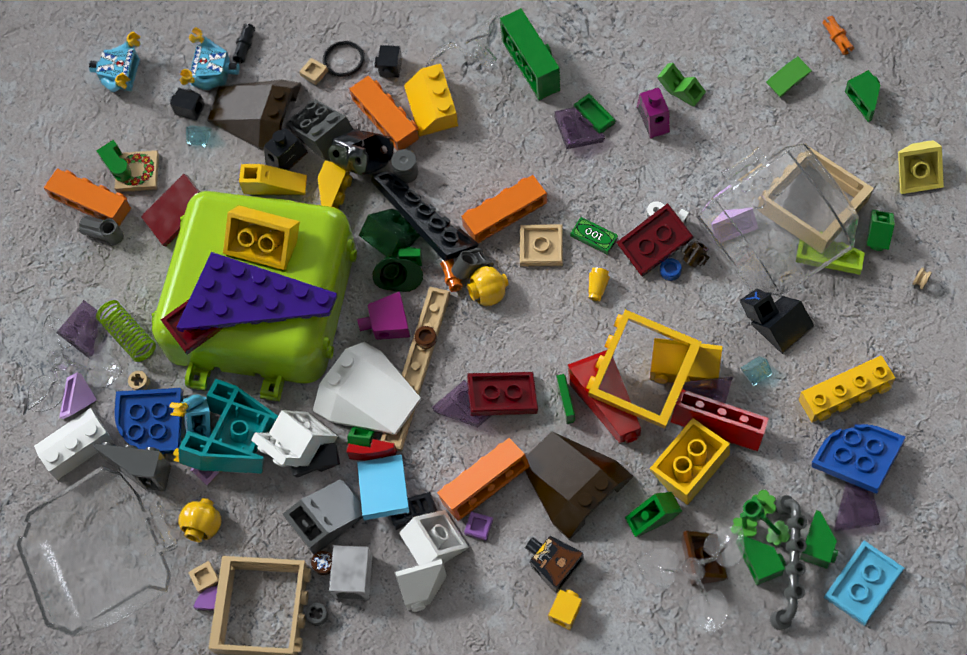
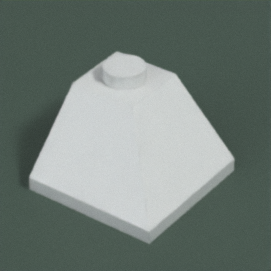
[395,559,447,612]

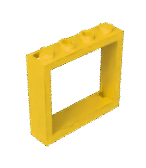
[586,309,702,429]

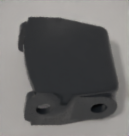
[328,130,394,175]

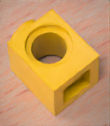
[548,590,582,630]

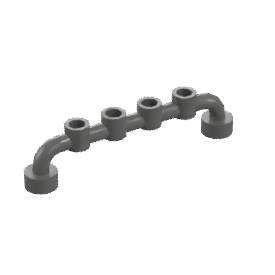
[770,495,807,630]

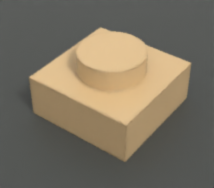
[299,58,328,85]
[188,561,219,594]

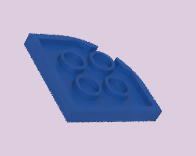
[115,388,183,454]
[811,424,906,494]

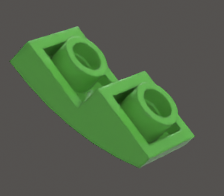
[766,56,812,98]

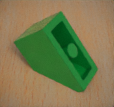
[845,70,881,122]
[867,209,895,251]
[625,491,683,537]
[800,510,839,569]
[736,535,786,586]

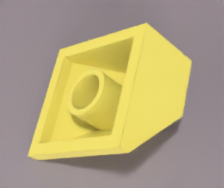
[898,140,944,194]

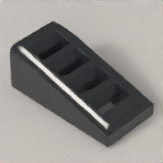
[390,492,437,530]

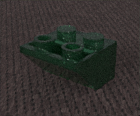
[358,208,421,257]

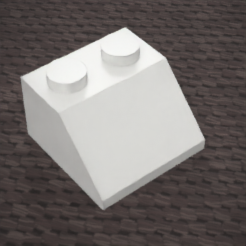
[399,510,468,565]

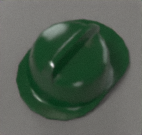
[372,256,423,292]

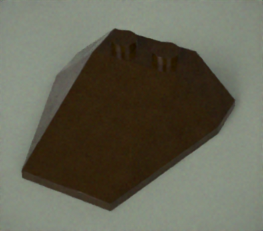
[207,79,301,150]
[525,431,633,540]

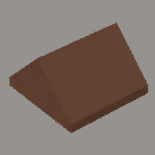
[681,530,728,586]

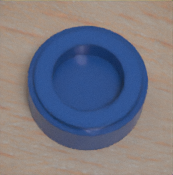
[660,258,682,281]

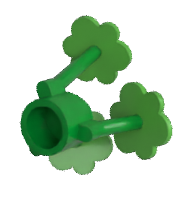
[731,490,791,546]

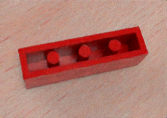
[670,389,769,452]

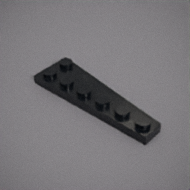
[371,170,479,261]

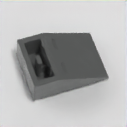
[285,99,354,160]
[93,442,171,491]
[283,479,363,555]

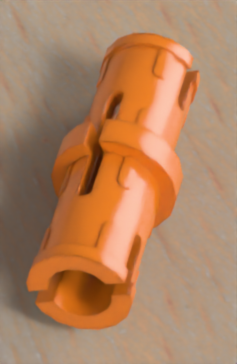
[822,16,854,55]

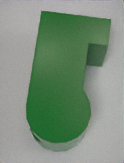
[96,140,132,182]

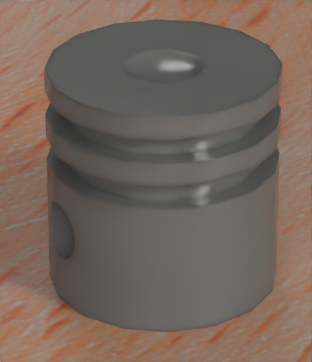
[391,149,418,183]

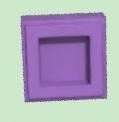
[464,512,493,541]

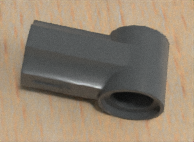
[79,216,124,245]

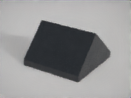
[751,296,814,354]

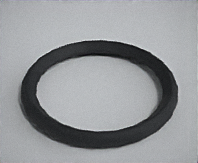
[323,41,364,77]

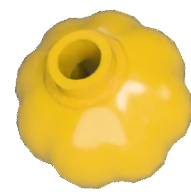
[467,266,509,306]
[178,498,222,542]

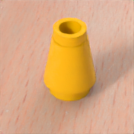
[588,268,610,301]

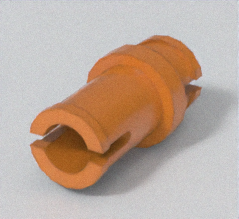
[440,259,463,292]

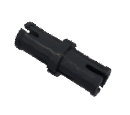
[232,23,255,63]

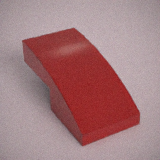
[346,439,397,461]

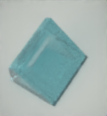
[186,125,212,146]
[741,356,772,386]

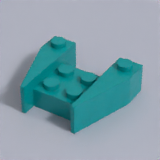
[178,379,278,474]

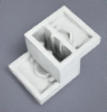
[251,410,338,467]

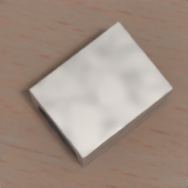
[329,546,373,600]

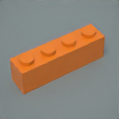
[349,75,419,151]
[44,168,131,226]
[461,175,547,243]
[437,438,530,521]

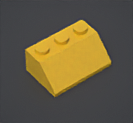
[404,63,458,137]
[223,205,300,270]
[650,338,723,389]
[650,418,730,505]

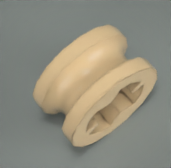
[912,267,932,289]
[128,371,150,390]

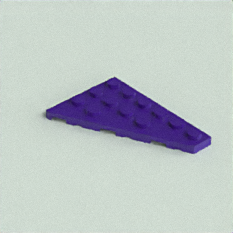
[177,252,337,332]

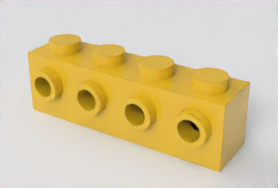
[799,355,895,423]

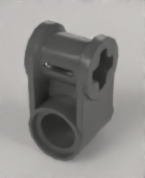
[451,247,494,280]

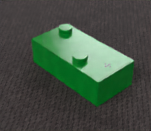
[500,8,561,100]

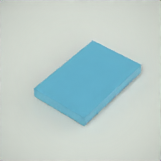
[357,454,409,520]
[824,540,905,626]

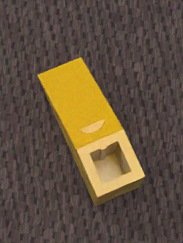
[318,161,352,209]
[239,164,307,195]

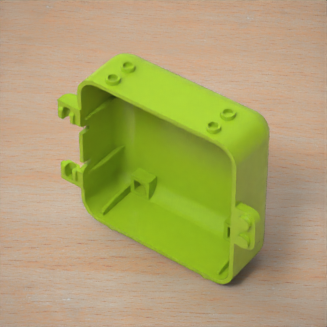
[152,191,357,402]

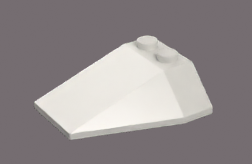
[313,342,422,435]

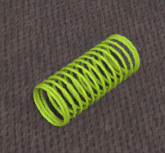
[96,300,156,362]

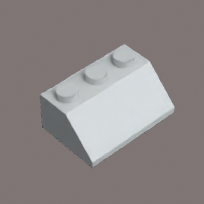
[34,408,114,480]

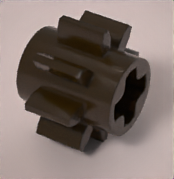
[682,241,710,268]

